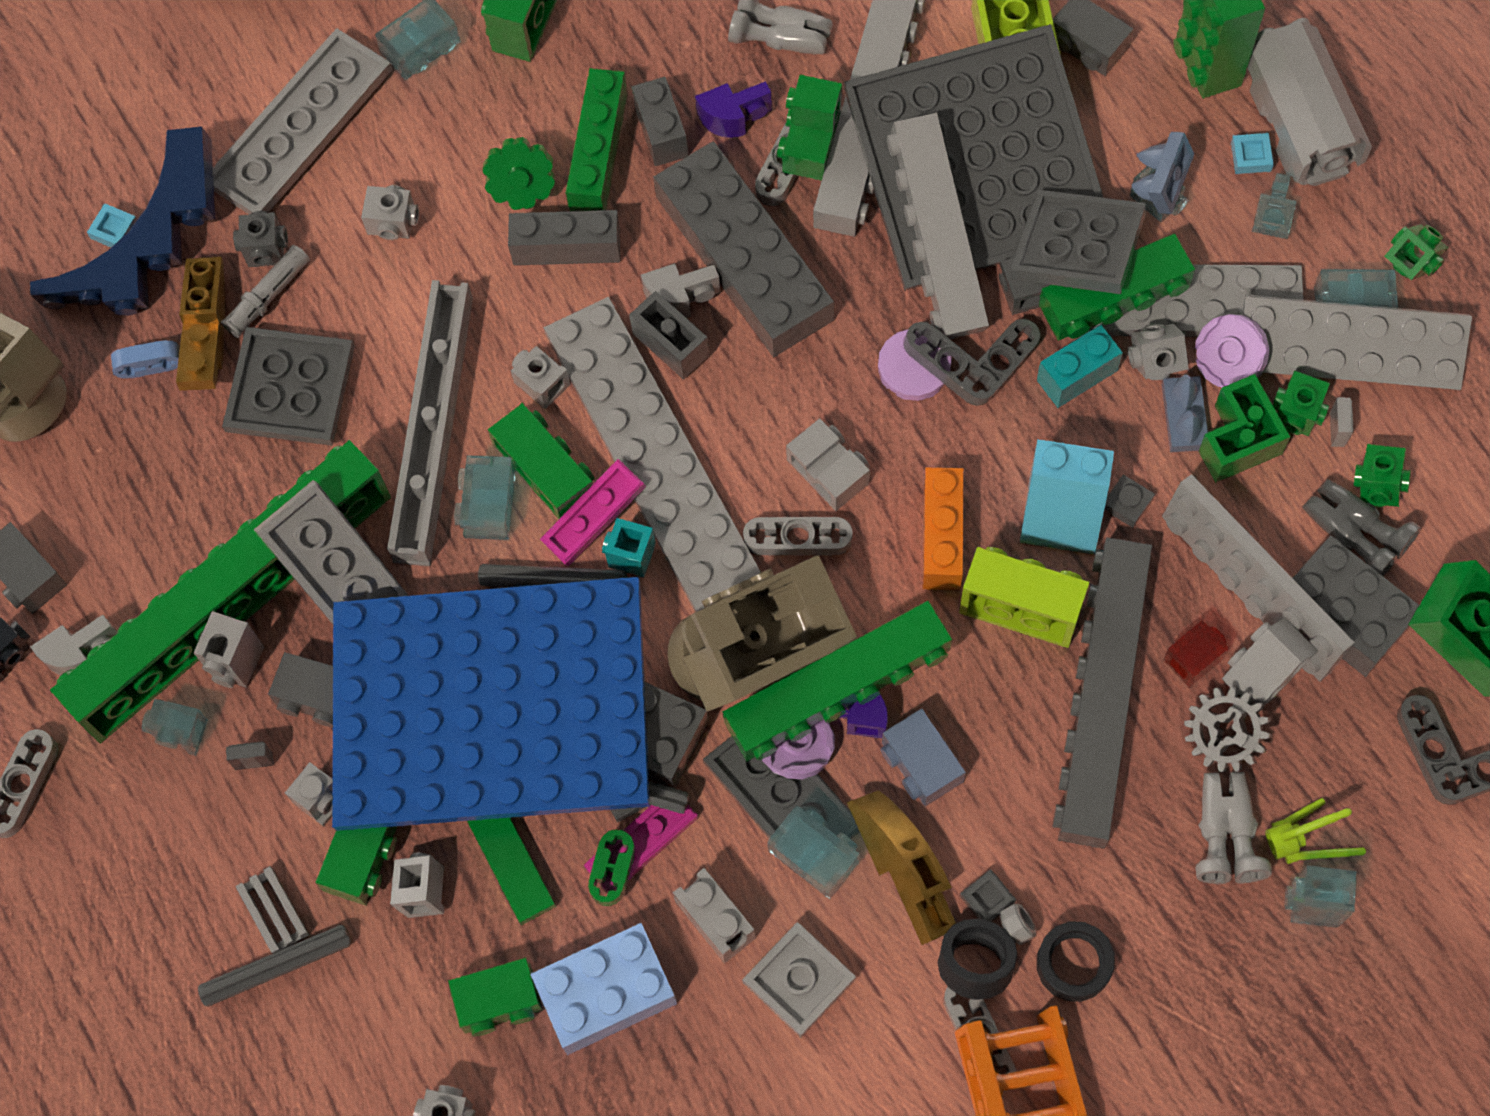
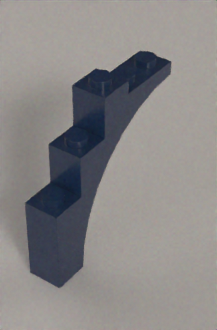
[30,126,215,316]

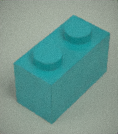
[1037,325,1123,408]

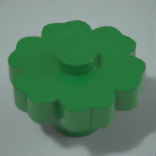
[483,137,555,210]

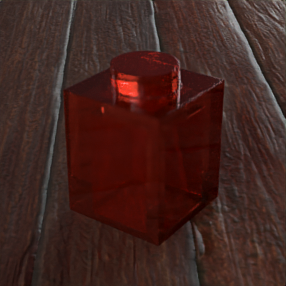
[1163,620,1229,688]

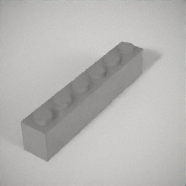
[887,113,989,339]

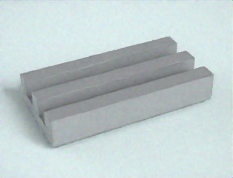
[235,866,309,954]

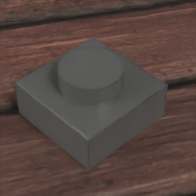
[1104,474,1155,528]

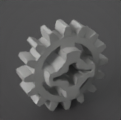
[1184,687,1272,772]

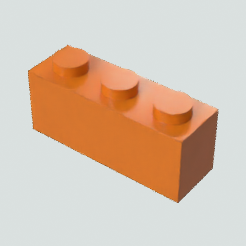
[922,467,963,590]

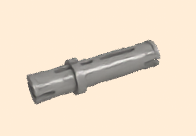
[221,245,310,338]

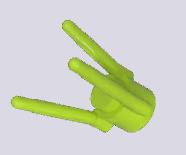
[1265,798,1366,864]

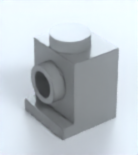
[511,346,571,409]
[285,762,333,827]
[390,853,445,918]

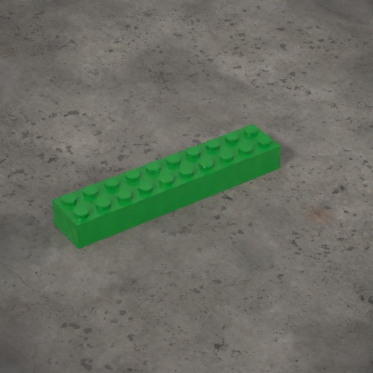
[50,440,391,744]

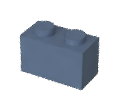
[880,709,966,806]

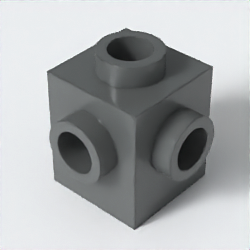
[233,211,288,267]

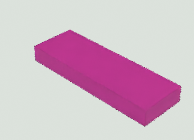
[540,459,647,567]
[584,805,698,893]

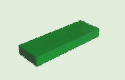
[467,818,556,926]

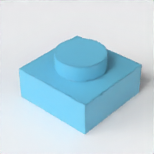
[1231,133,1274,174]
[87,203,137,247]

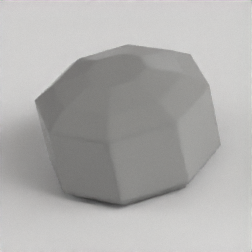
[1001,904,1037,944]

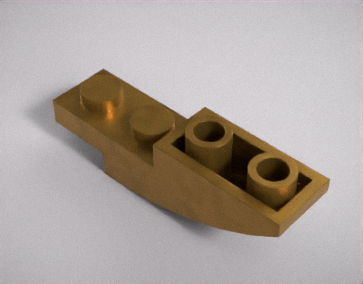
[176,257,225,391]
[847,790,956,945]

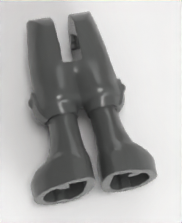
[1302,479,1422,577]

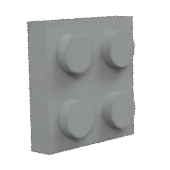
[742,922,856,1038]

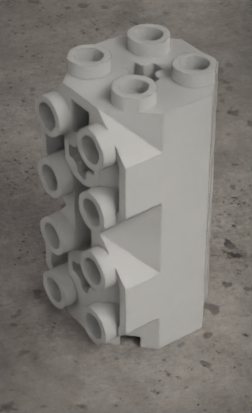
[1247,18,1372,186]

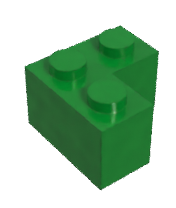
[777,74,842,181]
[1198,374,1290,483]

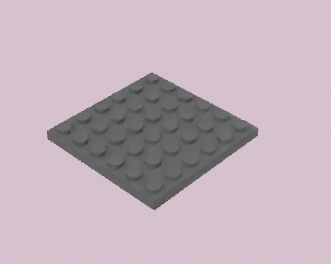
[843,24,1104,291]

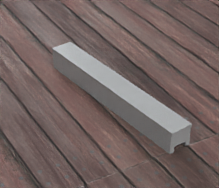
[387,280,473,566]

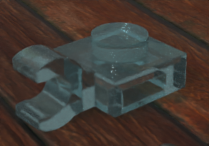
[1251,173,1296,239]

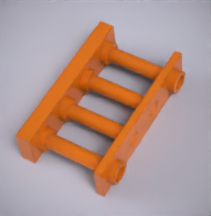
[954,1005,1087,1116]

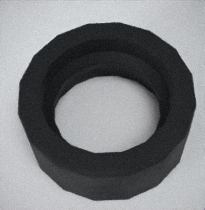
[937,919,1018,1000]
[1036,921,1115,1002]

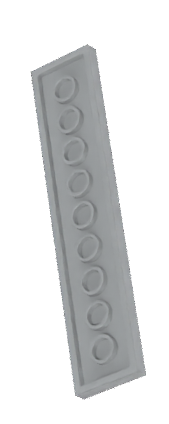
[543,297,761,612]

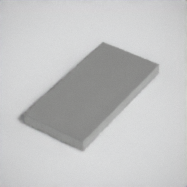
[254,480,409,624]

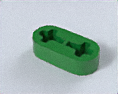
[588,829,635,906]

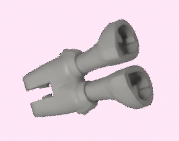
[728,0,833,55]
[1195,772,1272,884]

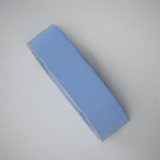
[111,340,180,379]

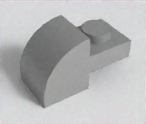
[641,264,720,318]
[30,615,117,676]

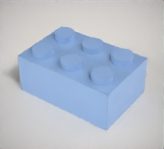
[531,923,677,1055]

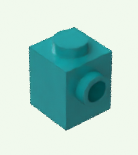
[602,518,656,578]

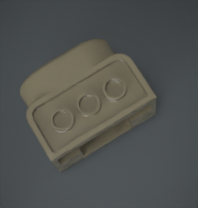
[0,313,67,442]
[667,555,858,711]

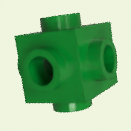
[1384,224,1449,280]
[1272,370,1330,436]
[1354,444,1411,507]

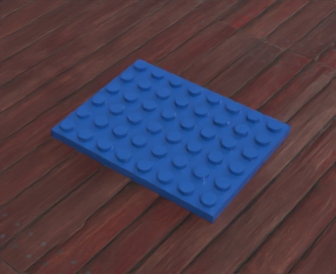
[332,577,650,831]

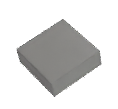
[1330,397,1353,447]

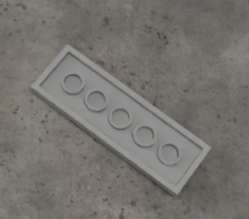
[213,28,393,215]
[1082,265,1304,337]
[1242,295,1472,390]
[1162,474,1355,682]

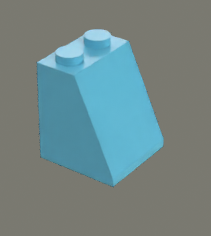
[1020,439,1114,554]

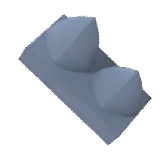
[1132,132,1194,214]
[1161,374,1208,452]

